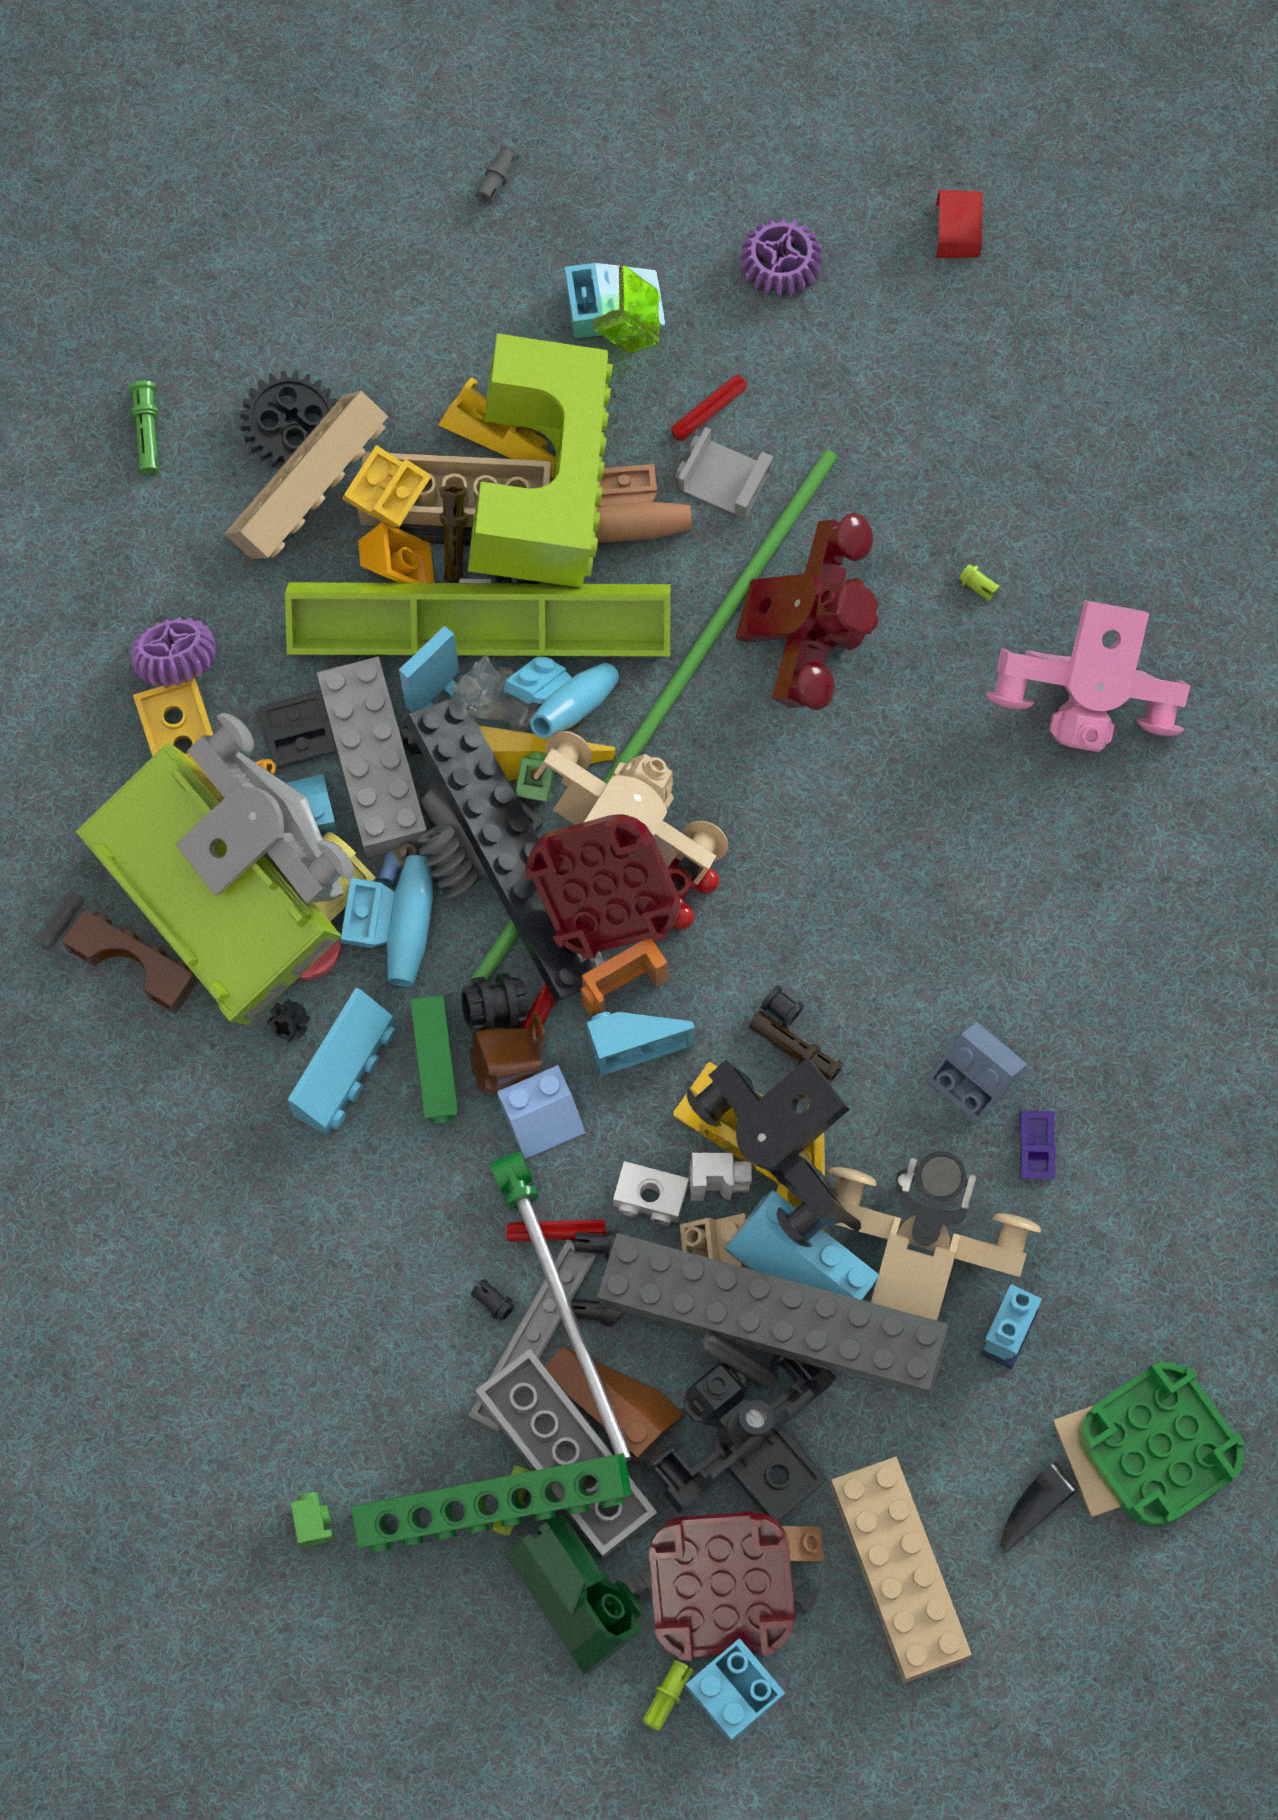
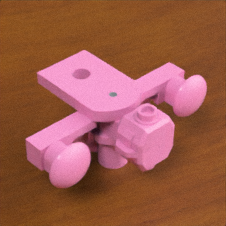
[986,600,1190,752]

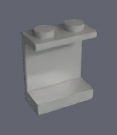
[675,427,773,520]

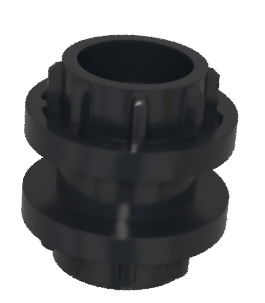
[461,972,529,1030]

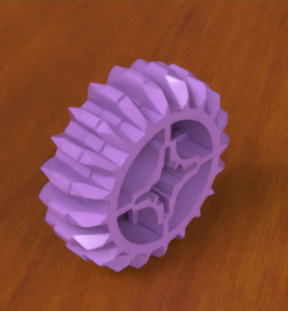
[740,216,823,298]
[129,617,217,688]

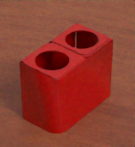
[936,190,983,258]

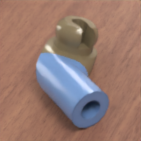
[378,843,417,886]

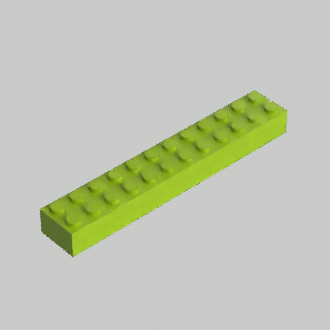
[285,582,671,657]

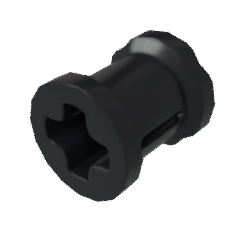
[760,985,804,1028]

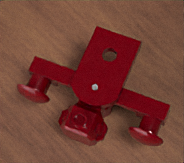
[735,513,879,710]

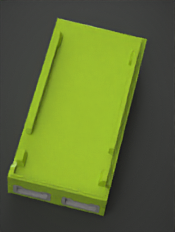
[75,743,342,1025]

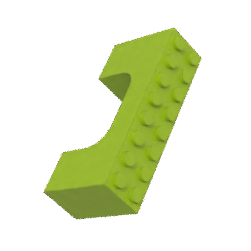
[468,333,613,588]

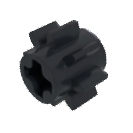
[267,999,311,1042]

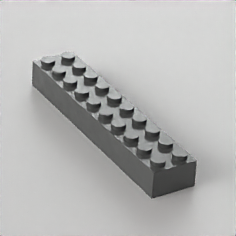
[597,1233,949,1398]

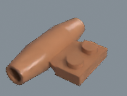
[594,464,692,543]

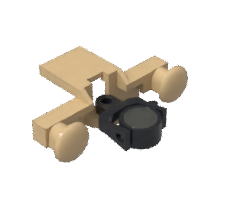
[828,1151,1041,1321]

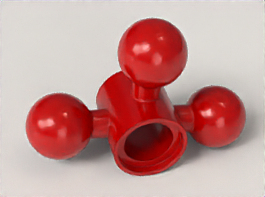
[667,857,719,930]

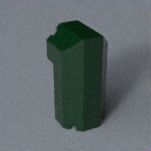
[506,1514,642,1674]

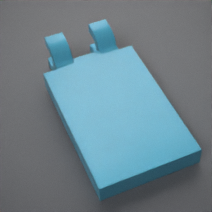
[399,626,461,712]

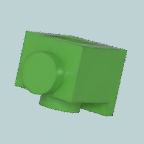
[515,751,554,802]
[291,1492,335,1548]

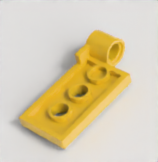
[133,677,217,789]

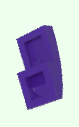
[1020,1111,1055,1179]

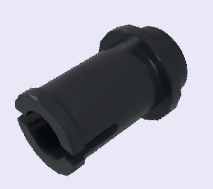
[471,1279,515,1321]

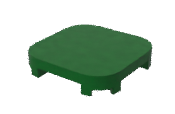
[1078,1361,1245,1527]

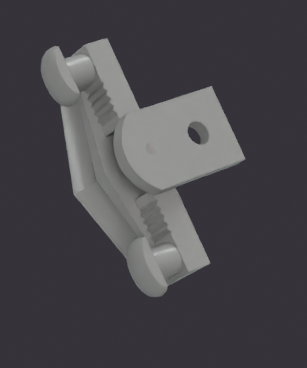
[175,713,354,903]

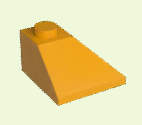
[358,522,435,583]

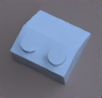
[497,1065,586,1160]

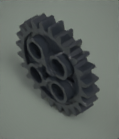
[240,371,338,467]

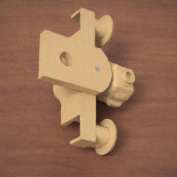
[533,731,728,885]

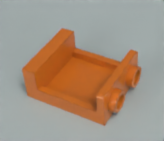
[580,938,667,1016]

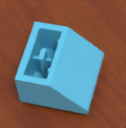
[686,1638,785,1743]

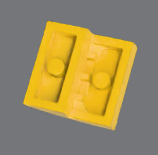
[342,445,431,528]

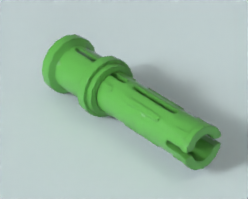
[128,380,159,475]

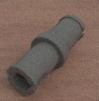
[475,146,519,205]

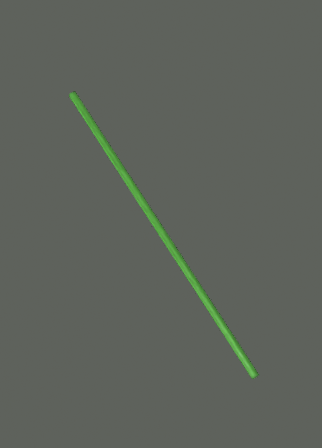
[470,449,838,982]

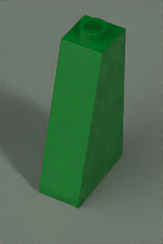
[410,995,459,1124]

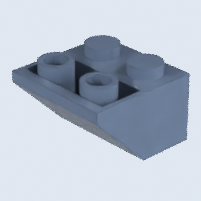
[927,1022,1028,1123]

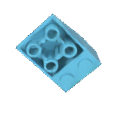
[565,263,665,339]

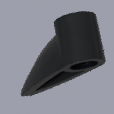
[1000,1461,1079,1553]

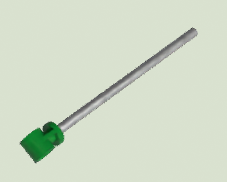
[490,1150,631,1461]

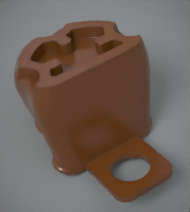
[470,1013,545,1096]

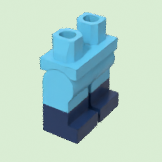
[981,1284,1042,1369]

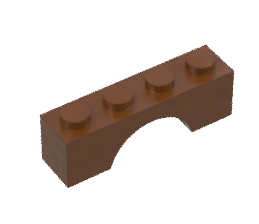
[62,910,197,1014]

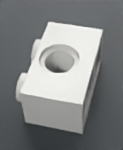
[613,1161,689,1226]

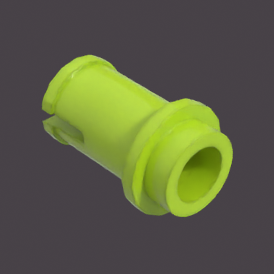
[958,564,1000,602]

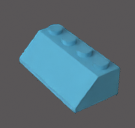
[288,988,396,1135]
[724,1190,880,1300]

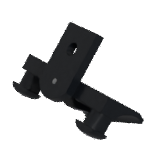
[687,1057,861,1248]

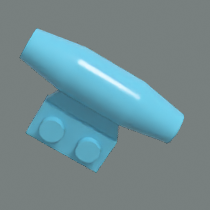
[503,656,619,738]
[340,855,433,987]

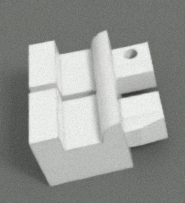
[689,1153,752,1201]

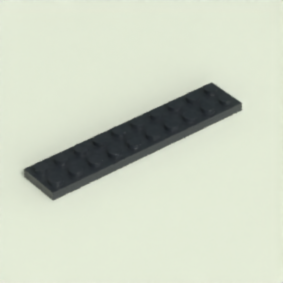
[404,695,605,1003]

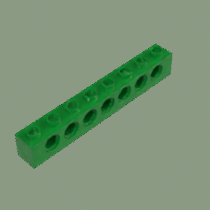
[351,1453,632,1553]

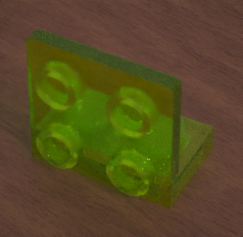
[593,265,661,353]

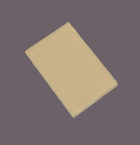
[1052,1405,1121,1518]

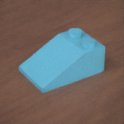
[587,1012,695,1076]

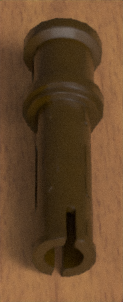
[439,485,468,582]
[749,1010,844,1084]

